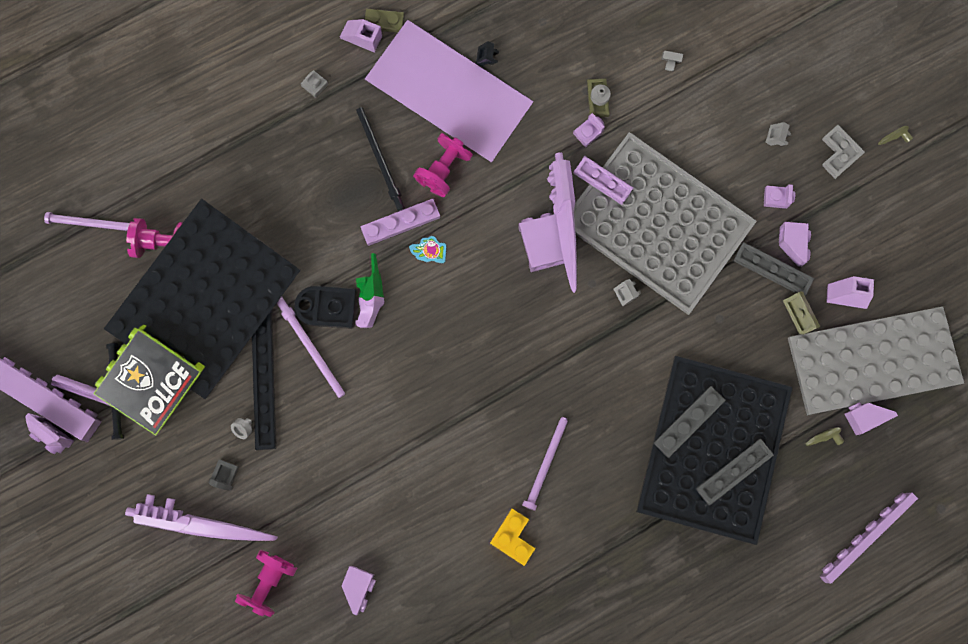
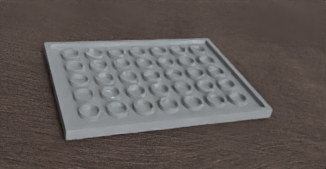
[574,132,757,315]

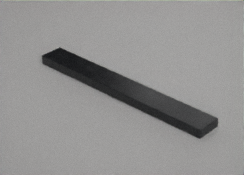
[252,310,276,451]

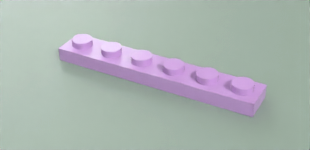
[819,493,918,584]

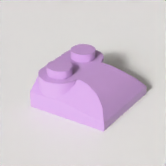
[25,413,74,454]

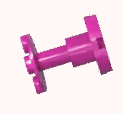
[413,133,473,197]
[127,218,182,258]
[235,550,297,617]

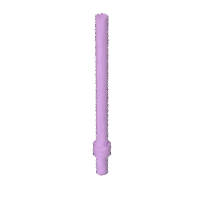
[277,297,345,398]

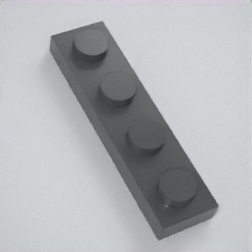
[733,242,814,296]
[654,386,726,458]
[696,439,773,505]

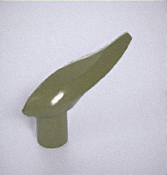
[878,126,913,145]
[805,428,844,446]

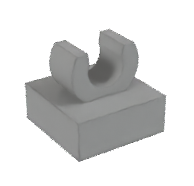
[661,51,683,71]
[301,70,328,98]
[766,122,791,146]
[614,279,641,306]

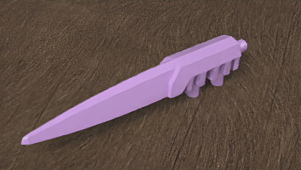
[547,153,577,293]
[125,494,278,541]

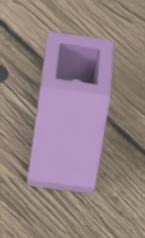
[340,19,382,52]
[779,222,811,267]
[827,276,874,309]
[342,566,376,615]

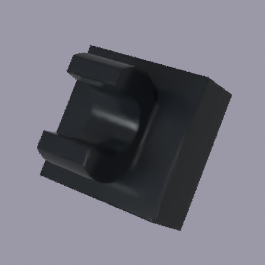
[476,41,499,66]

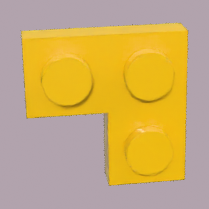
[490,509,535,566]

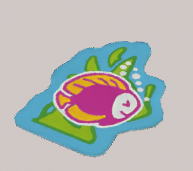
[409,236,446,263]

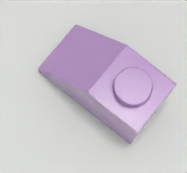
[845,402,898,435]

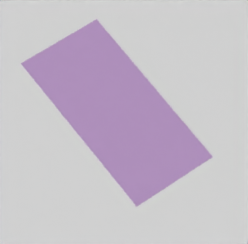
[365,20,533,162]

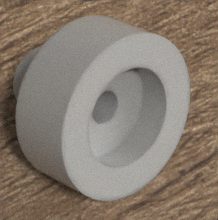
[591,85,611,106]
[231,418,252,439]

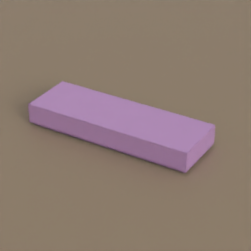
[574,156,633,205]

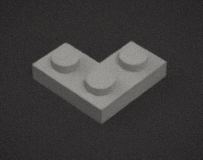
[822,125,865,179]

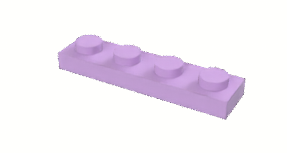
[360,199,440,246]

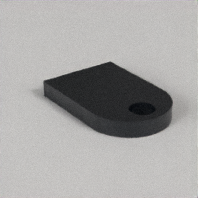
[294,286,356,329]

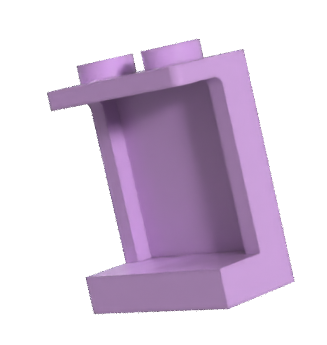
[519,213,564,272]

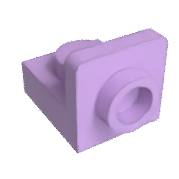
[573,113,605,147]
[764,185,795,209]

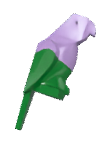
[355,253,384,328]

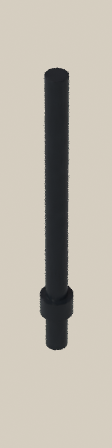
[356,107,405,212]

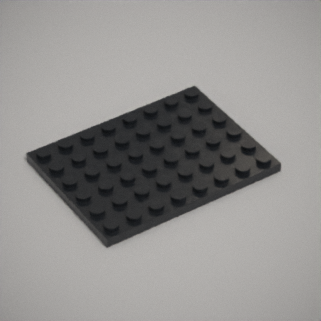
[104,198,301,399]
[636,356,793,545]

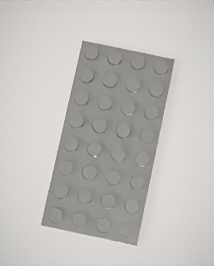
[788,307,964,415]

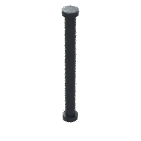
[106,343,124,440]

